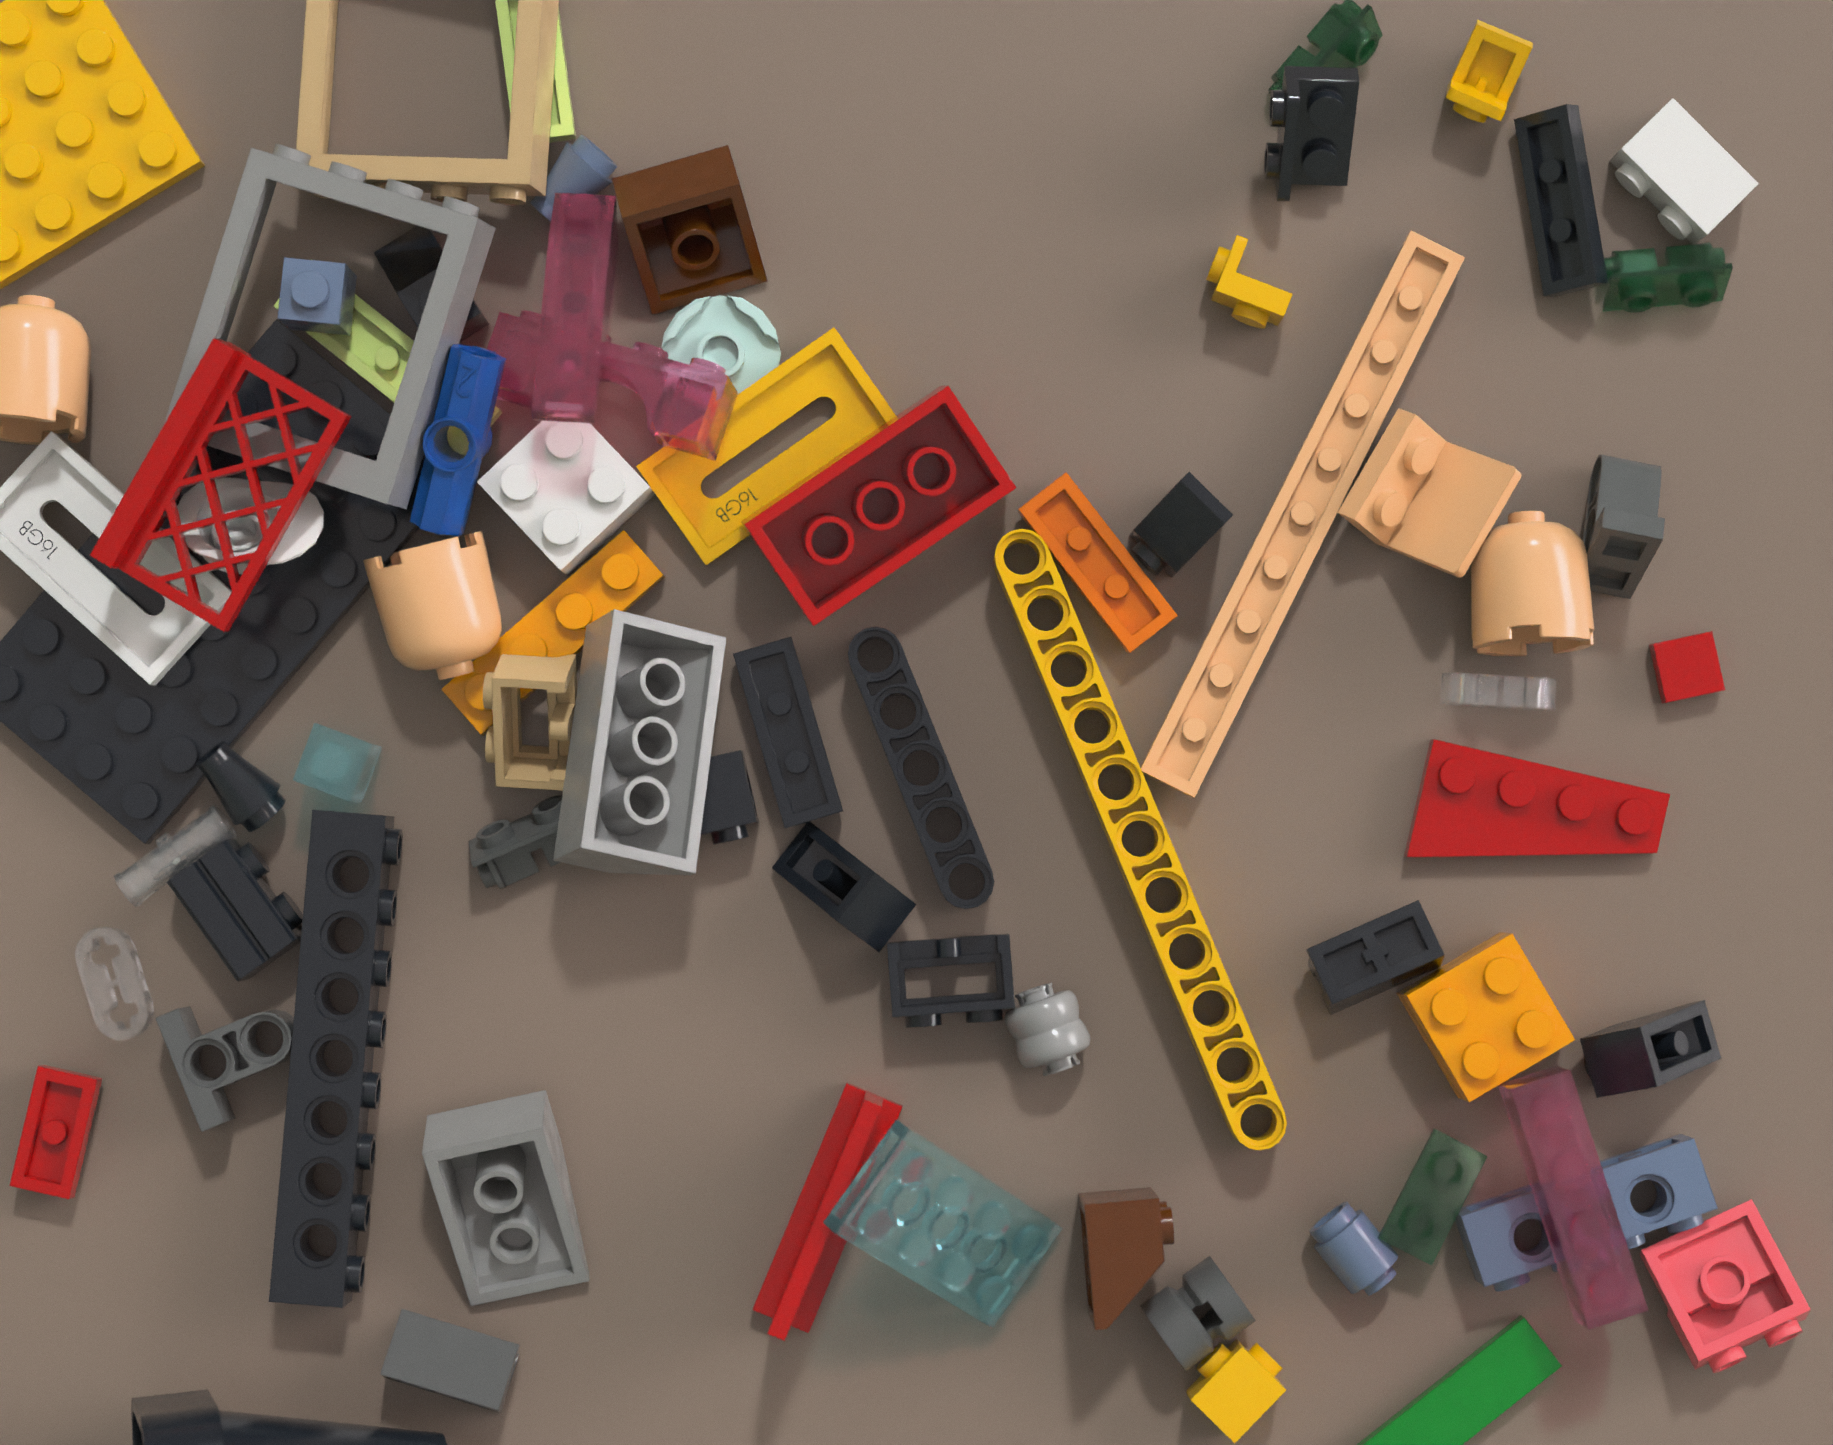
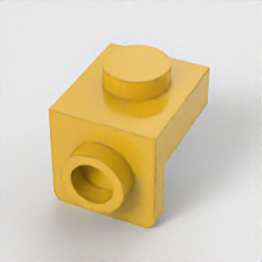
[1446,19,1533,123]
[1206,235,1292,329]

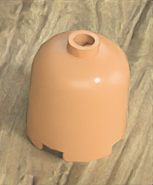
[0,295,91,445]
[1470,511,1594,656]
[363,531,502,680]

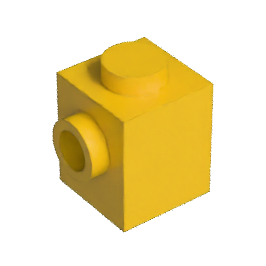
[1186,1339,1286,1443]

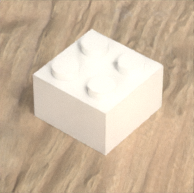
[477,398,655,577]

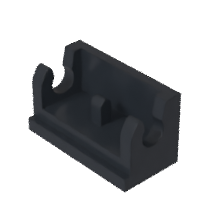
[1306,900,1445,1015]

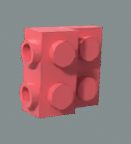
[1640,1199,1811,1373]

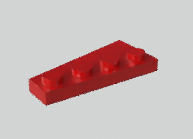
[1404,739,1670,857]

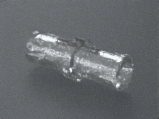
[114,804,237,907]

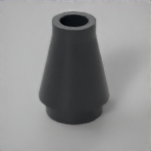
[196,741,286,832]

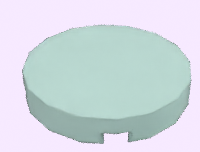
[661,295,781,414]

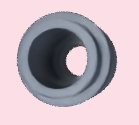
[1309,1201,1398,1296]

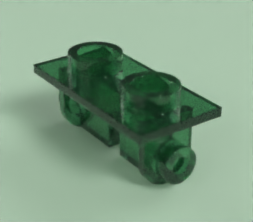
[1268,0,1383,94]
[1602,242,1733,313]
[1378,1128,1488,1265]

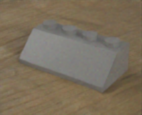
[553,609,726,875]

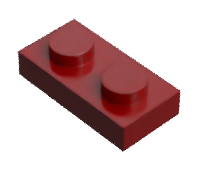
[9,1065,103,1199]

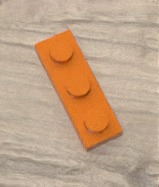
[1018,472,1178,654]

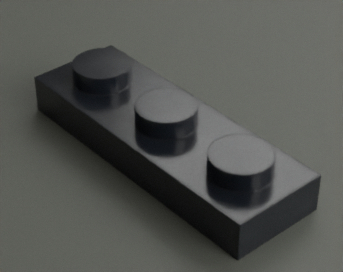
[1514,104,1608,297]
[733,636,844,829]

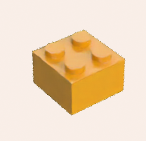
[1396,932,1575,1103]

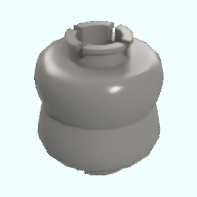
[1005,982,1091,1076]

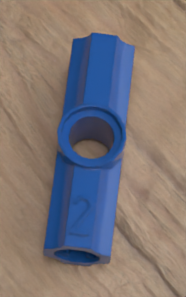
[410,344,507,537]

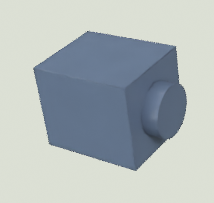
[277,257,357,336]

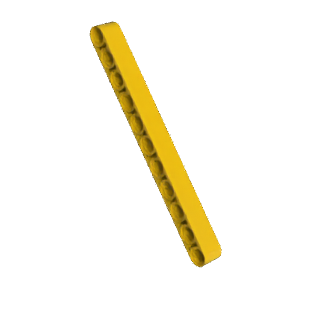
[993,529,1287,1151]

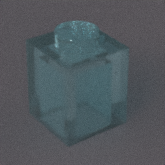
[293,723,382,803]

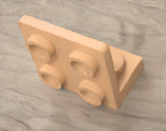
[1337,408,1521,578]

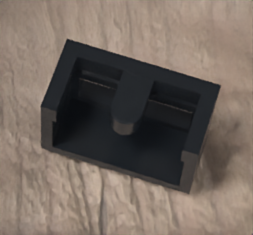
[887,933,1015,1028]

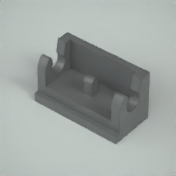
[380,1309,520,1413]

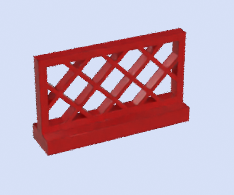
[90,338,352,632]
[752,1082,903,1341]

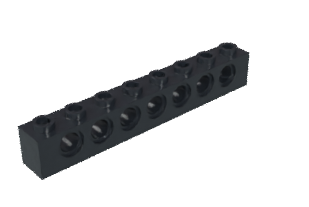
[269,810,403,1308]

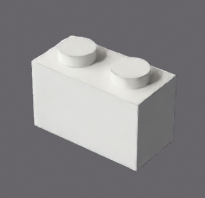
[1610,98,1759,245]

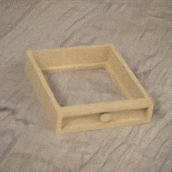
[296,0,559,205]

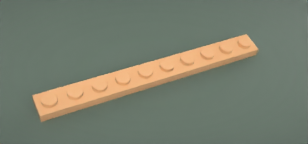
[1140,231,1465,798]

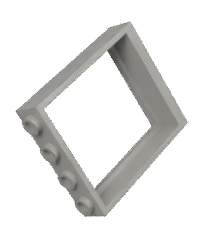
[164,144,496,509]

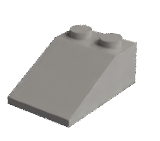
[422,1090,590,1306]

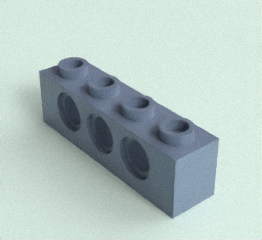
[1452,1134,1718,1292]

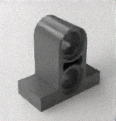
[1583,454,1665,599]
[155,1006,294,1132]

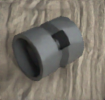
[1140,1256,1256,1371]

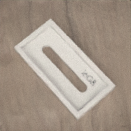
[0,431,232,686]

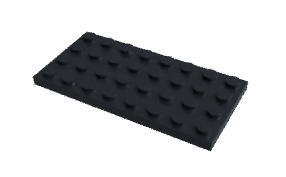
[0,319,425,844]

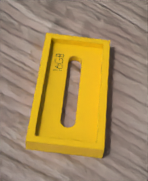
[636,327,896,565]

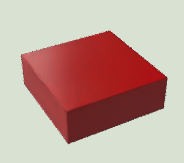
[1649,631,1725,704]

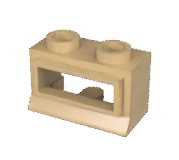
[483,654,577,791]

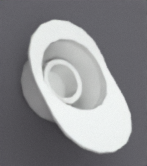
[177,478,324,574]

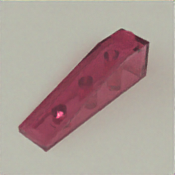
[532,192,618,423]

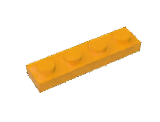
[441,530,665,736]

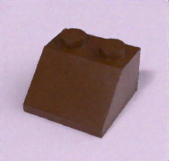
[612,145,767,315]
[1078,1187,1174,1330]

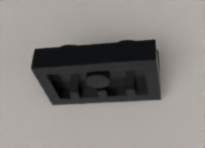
[1264,66,1360,201]

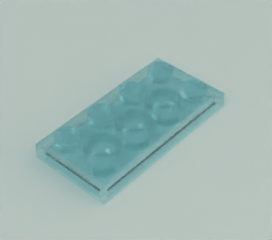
[823,1119,1063,1328]

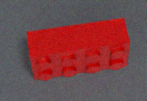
[741,385,1016,626]

